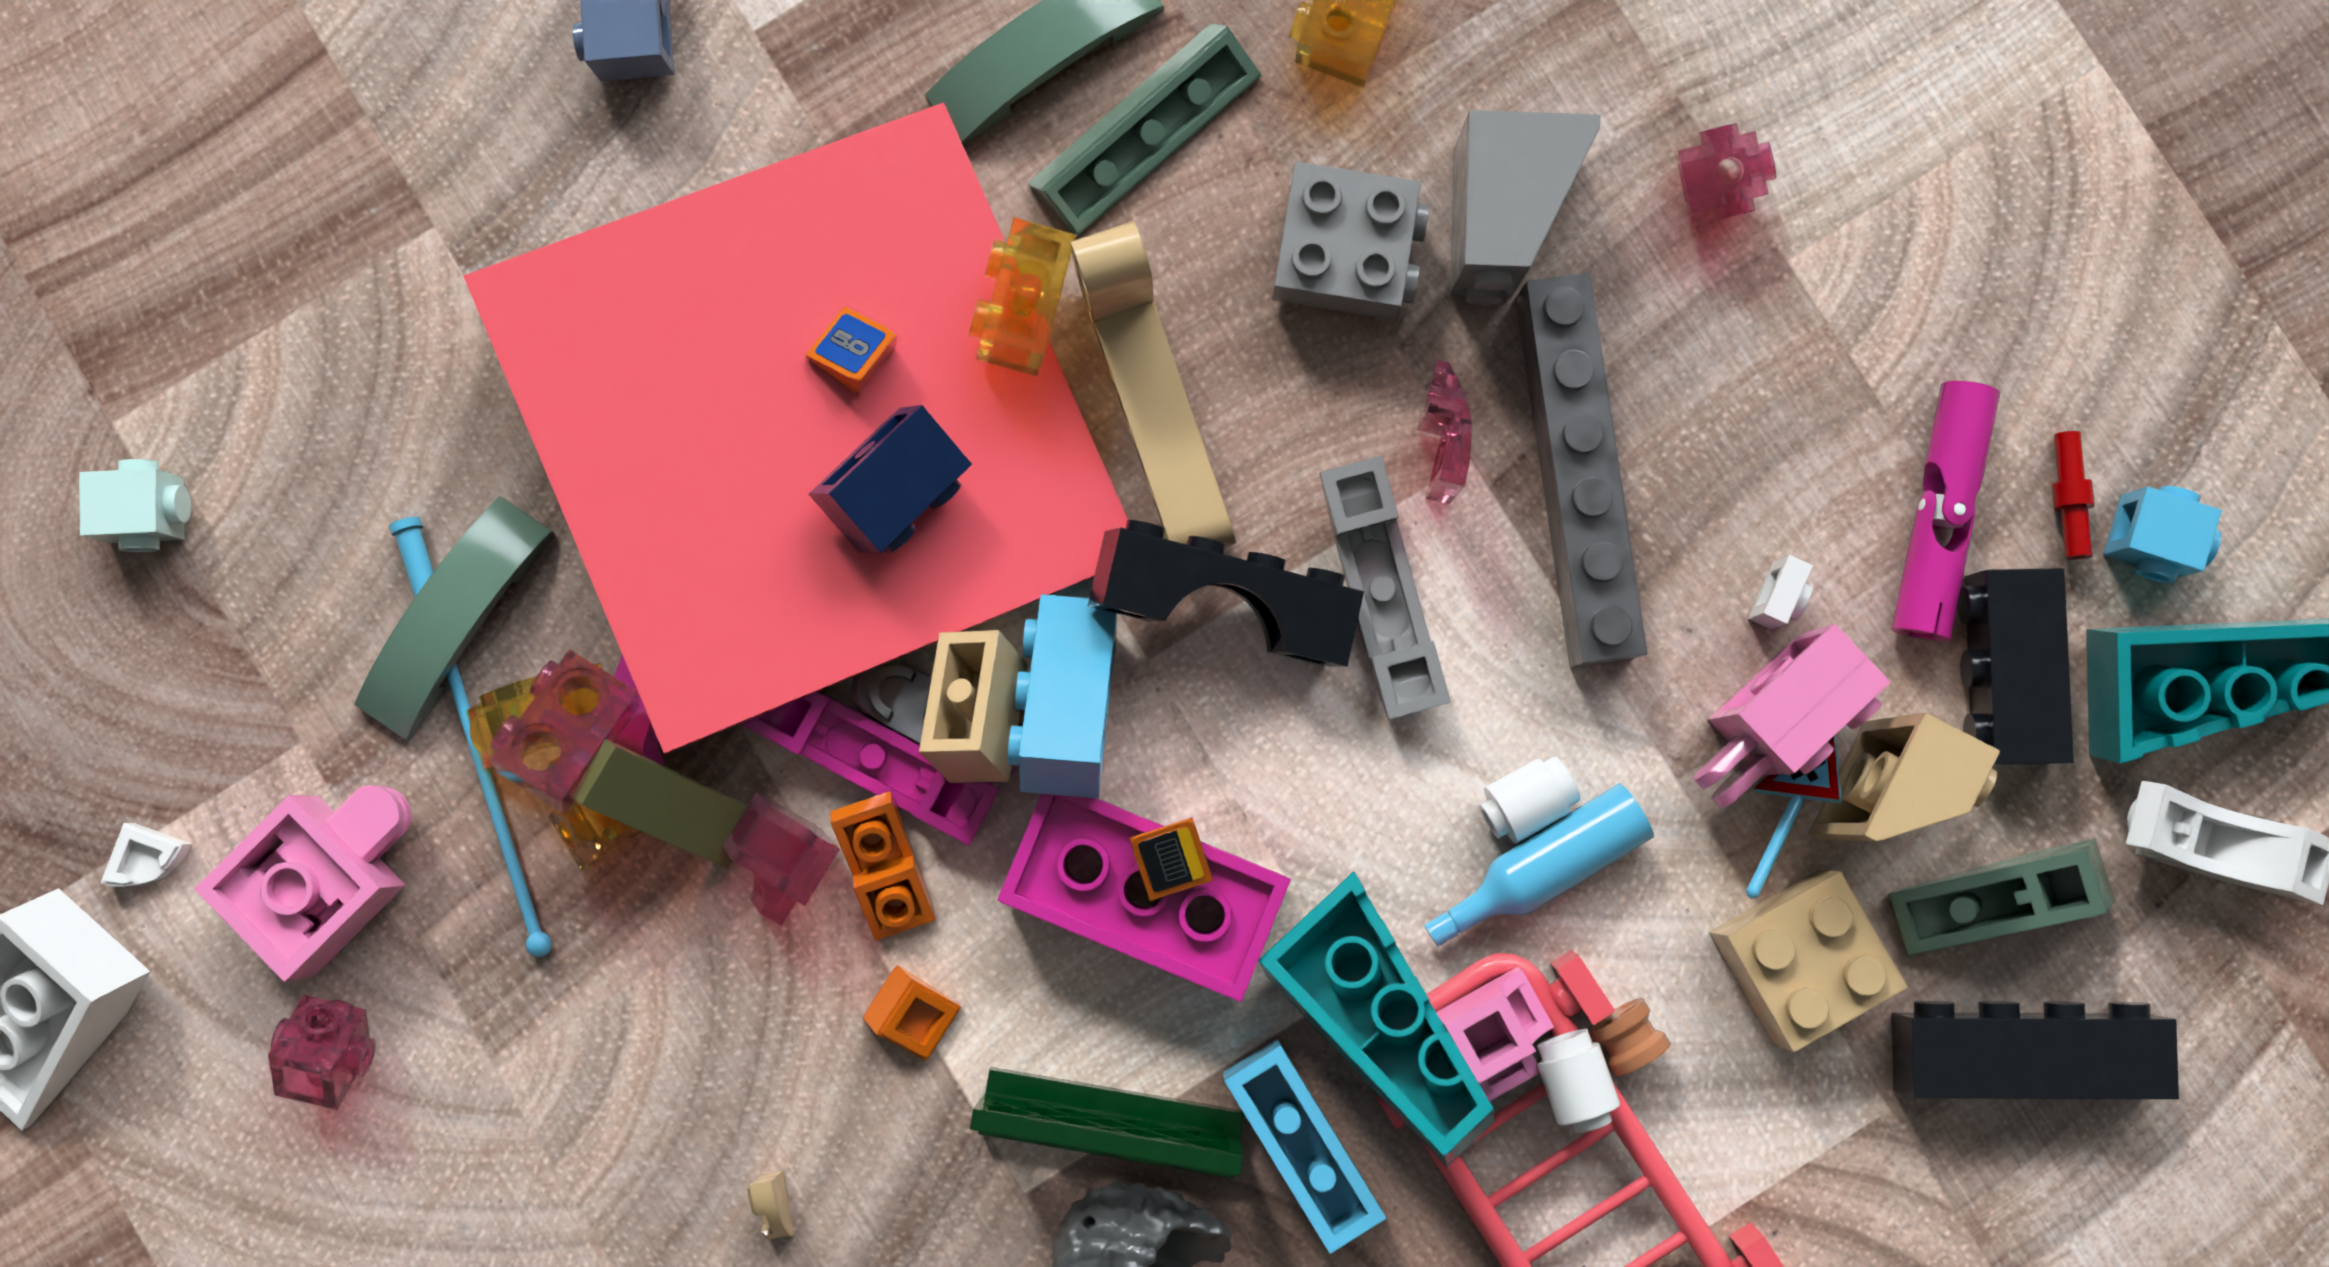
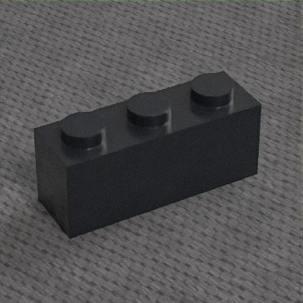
[1957,568,2074,765]

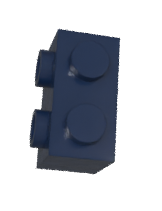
[808,405,972,553]

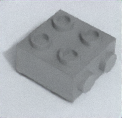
[1272,161,1430,320]

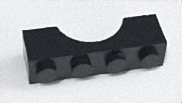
[1087,520,1364,667]

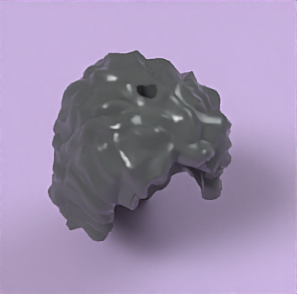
[1052,1181,1232,1267]

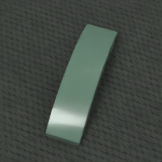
[925,0,1164,146]
[354,496,554,740]

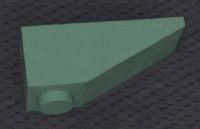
[1889,838,2115,956]

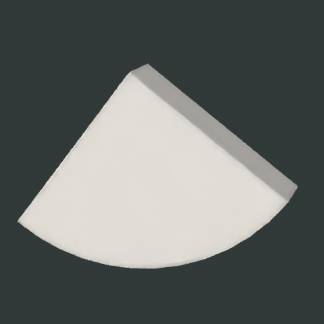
[101,823,192,887]

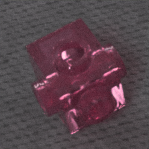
[1675,123,1777,220]
[268,995,376,1110]

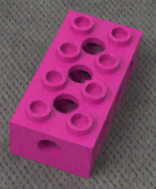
[997,794,1291,1002]

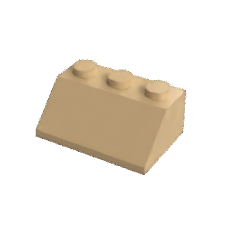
[1808,713,2000,842]

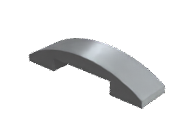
[1319,455,1451,720]

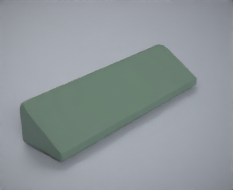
[1028,23,1262,238]

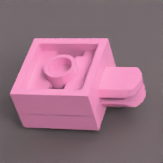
[1693,624,1891,809]
[194,785,413,982]

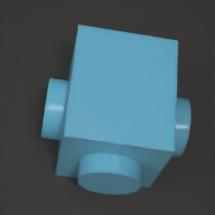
[2103,486,2222,583]

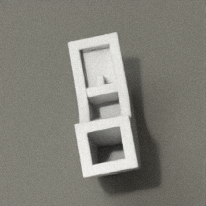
[2125,781,2329,905]

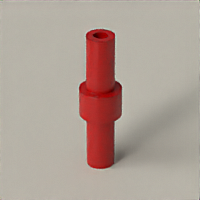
[2052,431,2095,560]

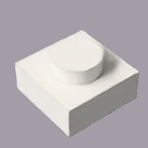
[1748,555,1813,629]

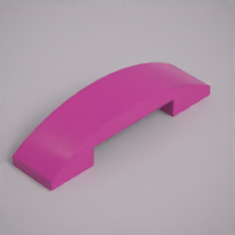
[741,691,1000,846]

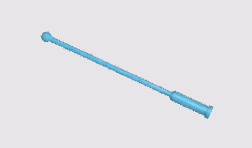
[389,517,552,957]

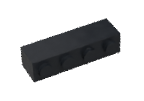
[1892,1001,2179,1099]

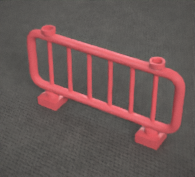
[1376,950,1784,1267]

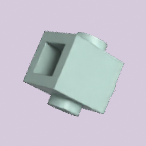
[79,459,191,552]

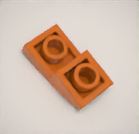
[830,791,936,941]

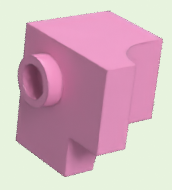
[1436,967,1554,1102]

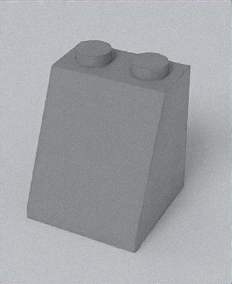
[1450,110,1601,305]

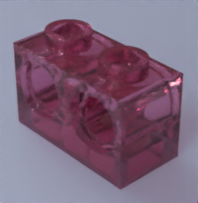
[490,649,640,814]

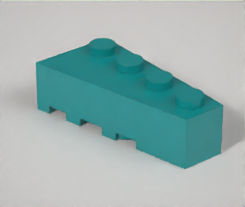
[1258,871,1495,1167]

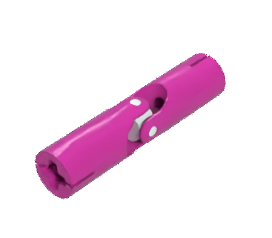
[1891,381,2000,642]

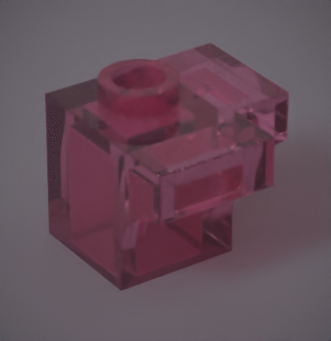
[722,792,840,926]

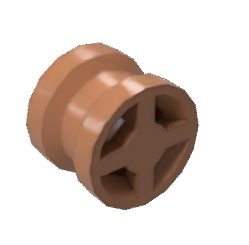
[1588,998,1671,1077]

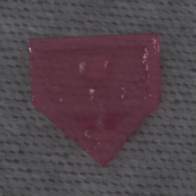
[1417,360,1472,504]

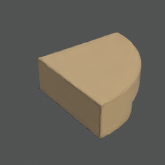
[747,1171,794,1240]

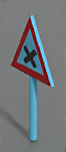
[1746,735,1842,899]

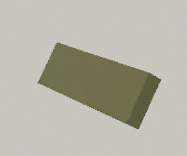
[571,739,760,869]

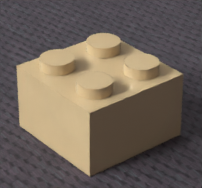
[1709,870,1908,1052]

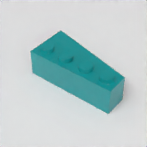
[2086,618,2329,764]

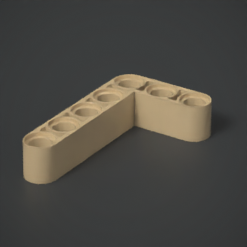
[1070,221,1236,547]

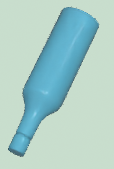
[1424,783,1654,947]

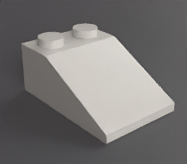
[0,888,150,1131]

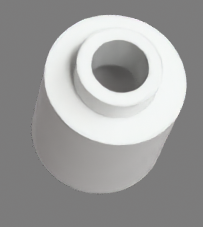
[1479,756,1581,844]
[1537,1029,1620,1133]

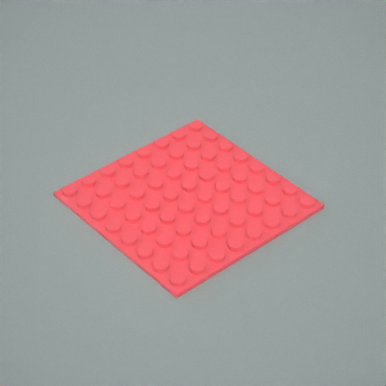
[463,102,1128,755]

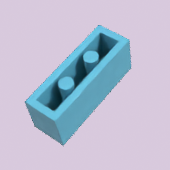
[1008,594,1117,798]
[1223,1038,1387,1254]

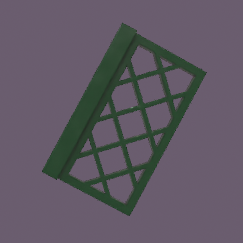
[970,1067,1244,1178]

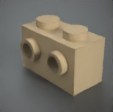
[919,630,1027,783]

